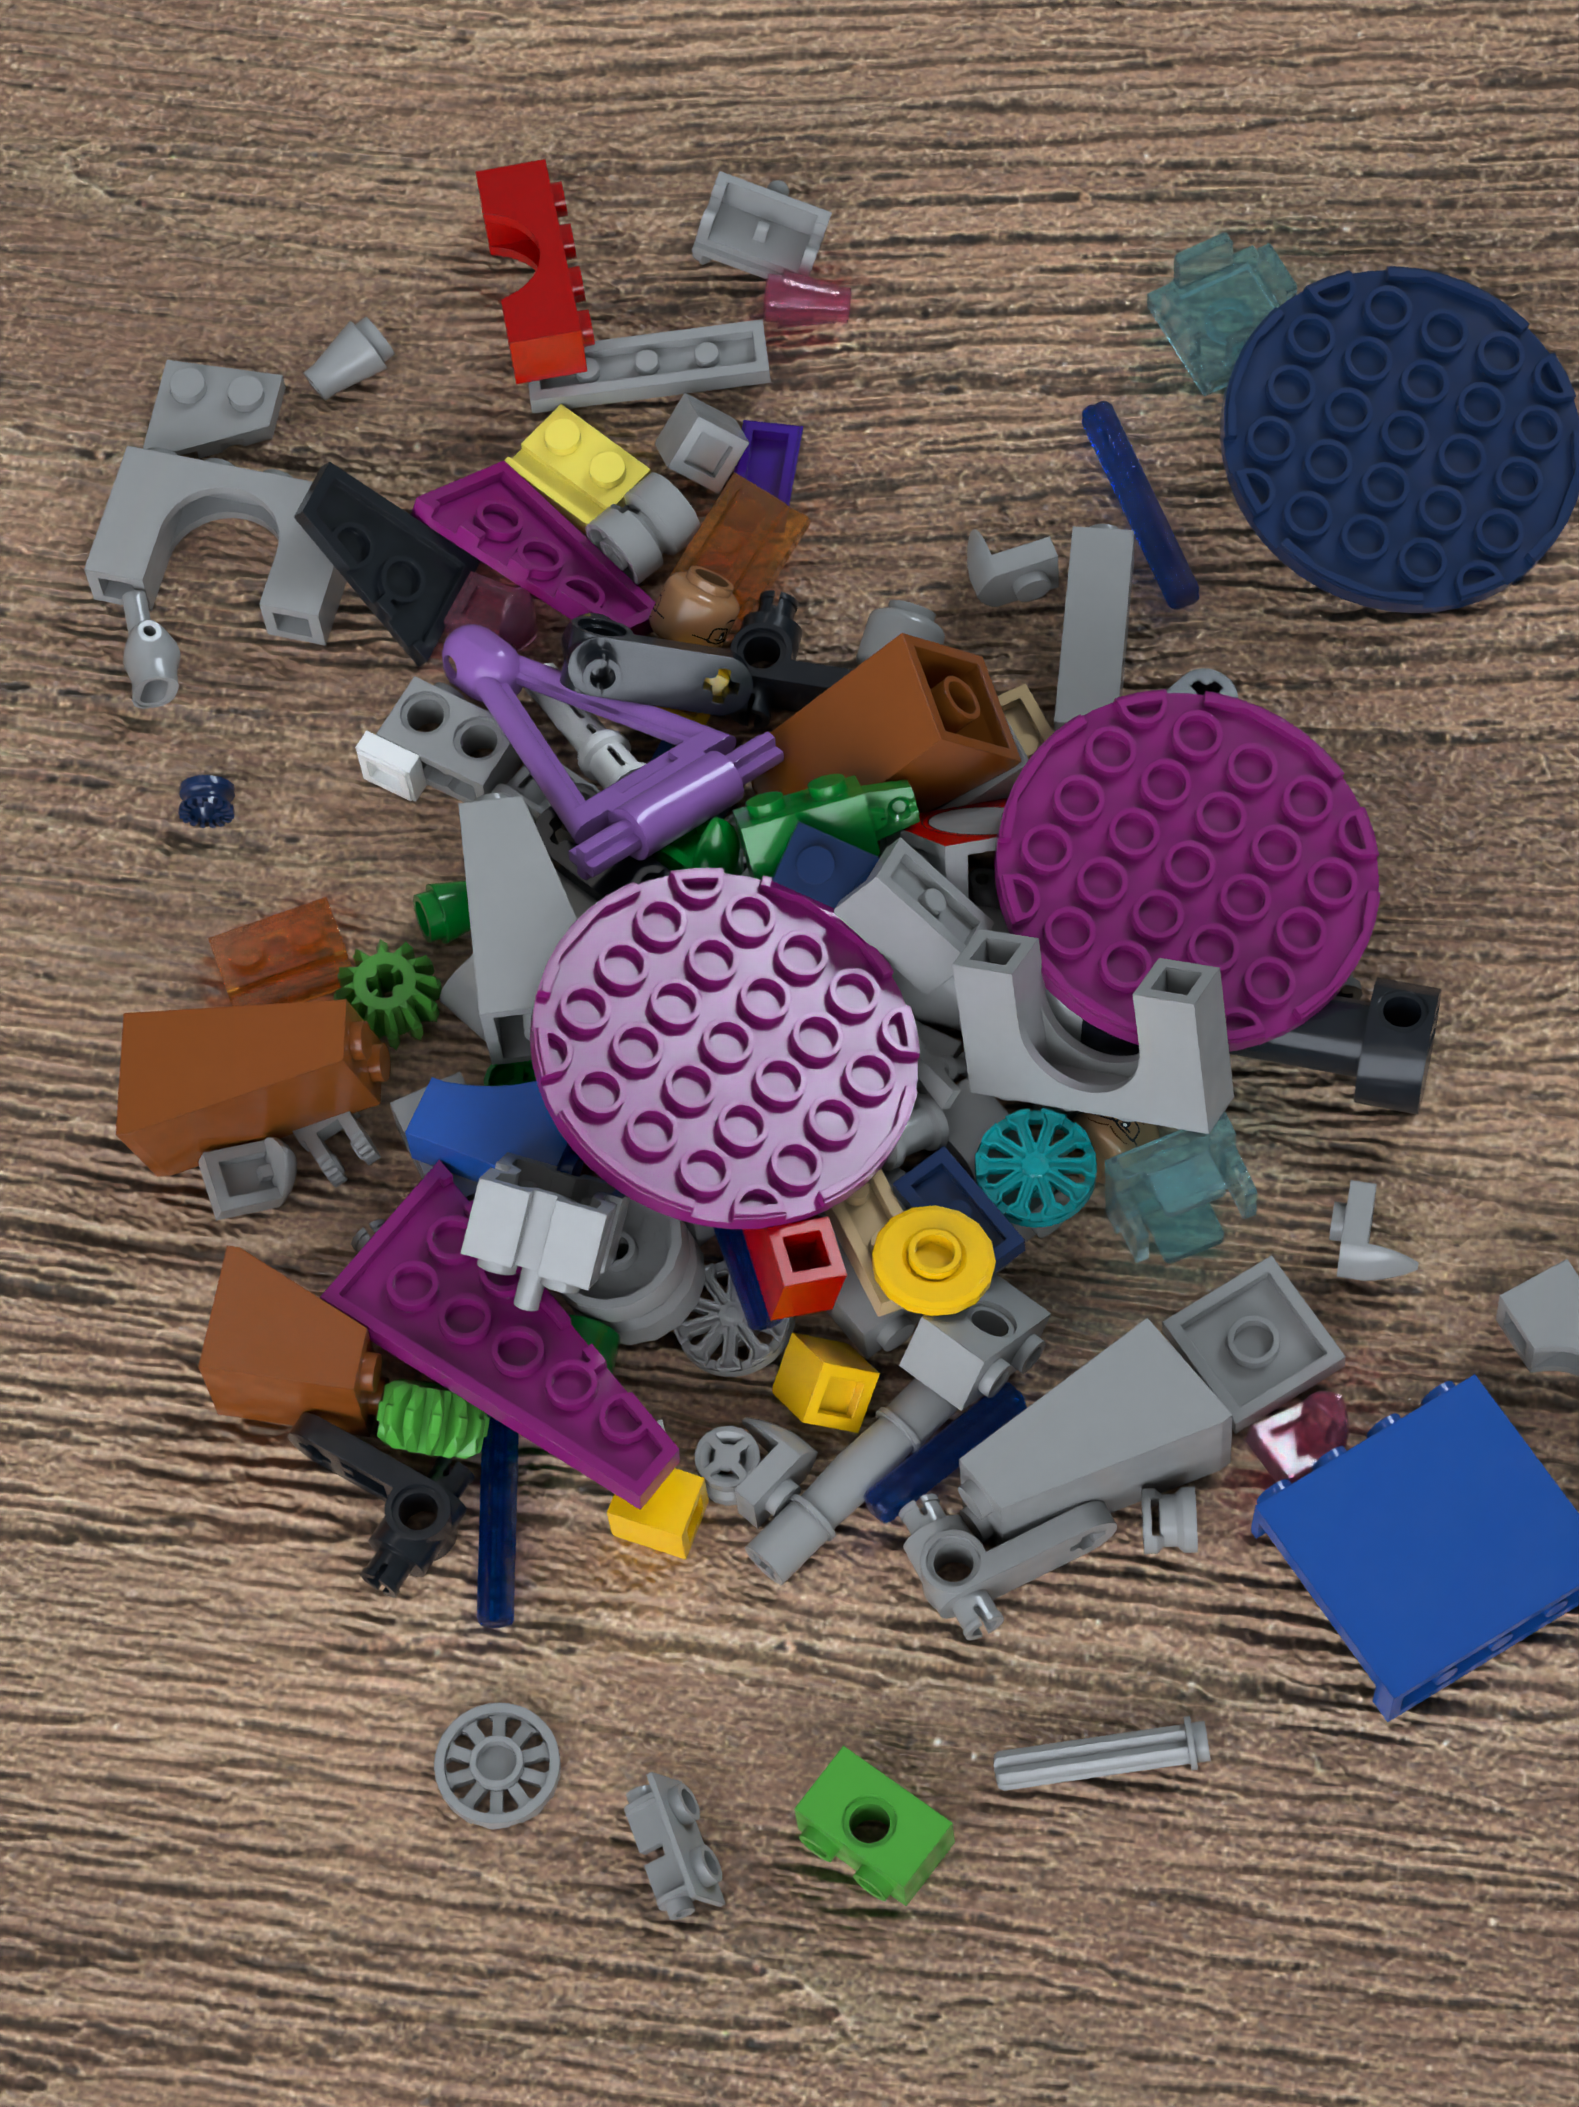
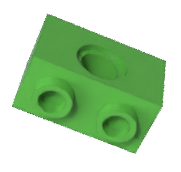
[794,1745,955,1906]

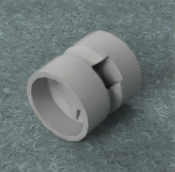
[585,472,702,585]

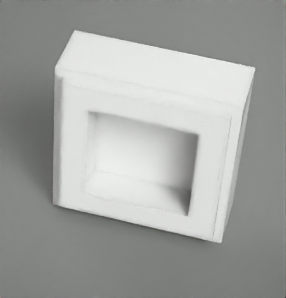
[355,730,427,802]

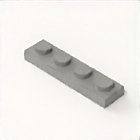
[528,319,771,414]

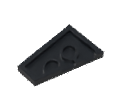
[294,462,481,667]

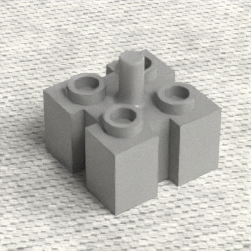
[460,1152,630,1311]

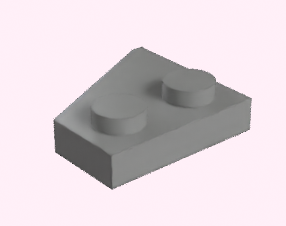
[143,360,286,459]

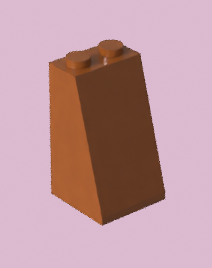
[751,633,1022,813]
[116,999,391,1177]

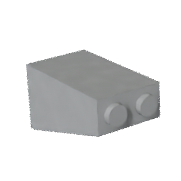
[458,793,577,1065]
[958,1318,1233,1546]

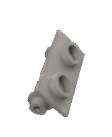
[624,1772,726,1920]

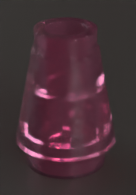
[763,269,851,329]

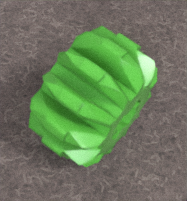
[334,939,442,1051]
[376,1379,490,1459]

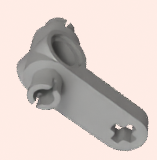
[898,1493,1117,1640]

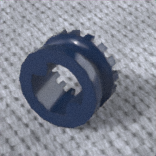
[178,775,235,828]

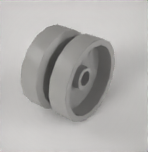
[559,1199,706,1345]

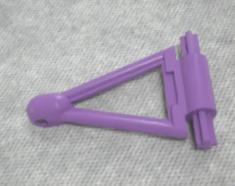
[442,624,784,880]

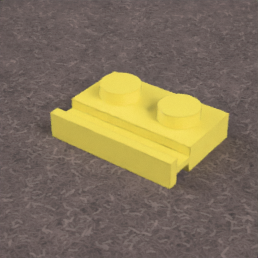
[504,404,651,535]

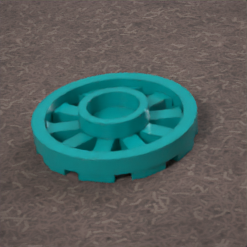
[975,1108,1097,1228]

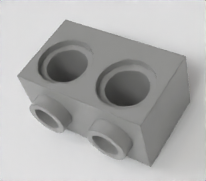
[376,676,523,803]

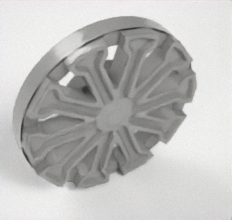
[674,1257,796,1377]
[434,1703,561,1829]

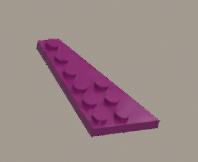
[320,1159,680,1510]

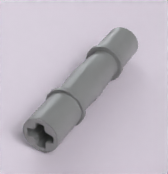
[745,1378,958,1585]

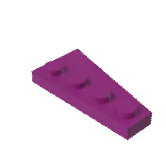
[411,460,656,636]

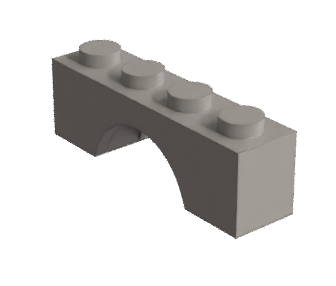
[1496,1259,1579,1376]

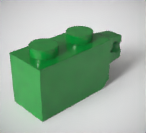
[732,774,920,880]

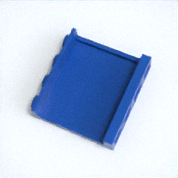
[1251,1374,1579,1722]

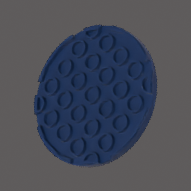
[1220,266,1579,613]

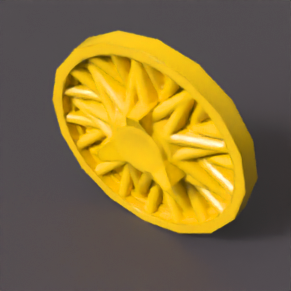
[871,1205,996,1316]

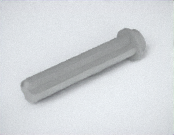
[993,1716,1211,1791]

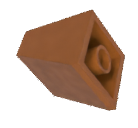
[198,1246,390,1437]

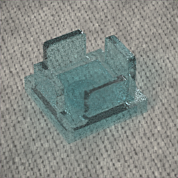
[1147,232,1297,397]
[1105,1112,1257,1264]

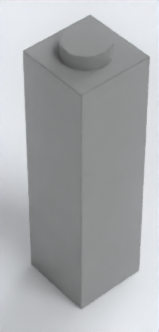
[1054,524,1134,732]

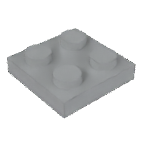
[1162,1255,1346,1434]

